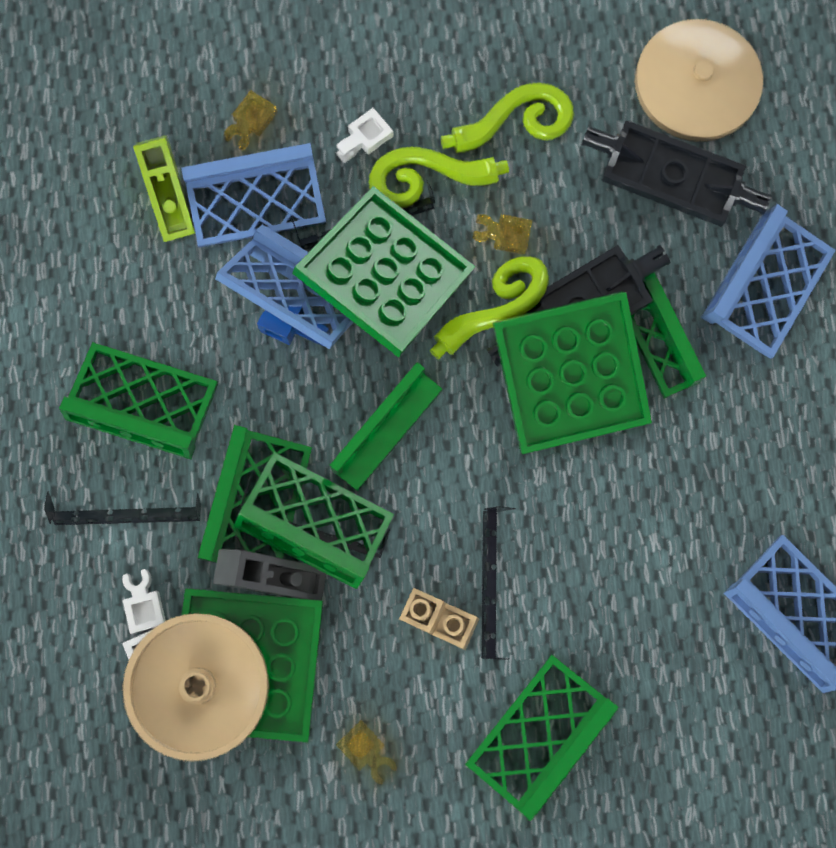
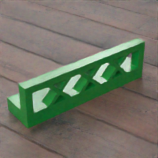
[631,272,706,399]
[330,362,443,492]

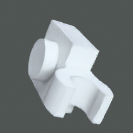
[336,108,393,163]

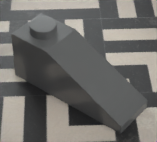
[213,549,326,601]

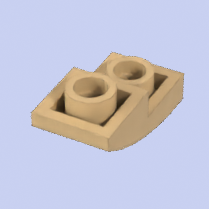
[399,588,479,650]

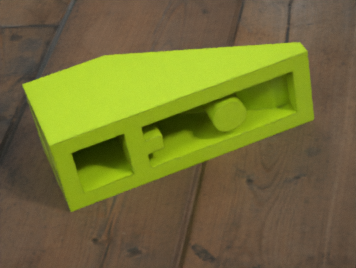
[133,135,195,242]

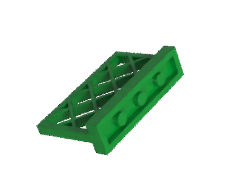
[59,342,218,460]
[197,425,312,563]
[234,452,394,589]
[465,655,619,821]

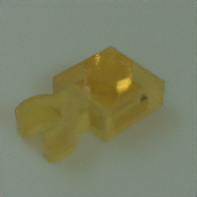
[224,90,278,151]
[472,214,533,255]
[336,719,397,784]

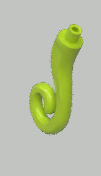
[441,83,574,154]
[369,147,509,208]
[430,256,549,359]

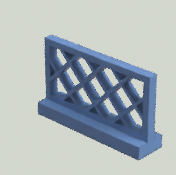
[181,143,326,248]
[701,204,836,358]
[215,224,353,349]
[724,535,836,693]

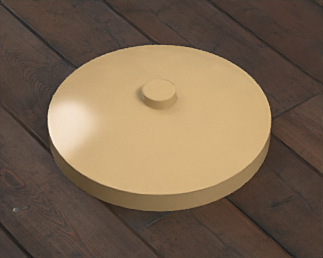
[635,19,763,141]
[123,614,269,761]

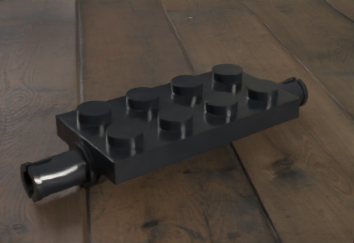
[581,120,772,227]
[486,245,671,366]

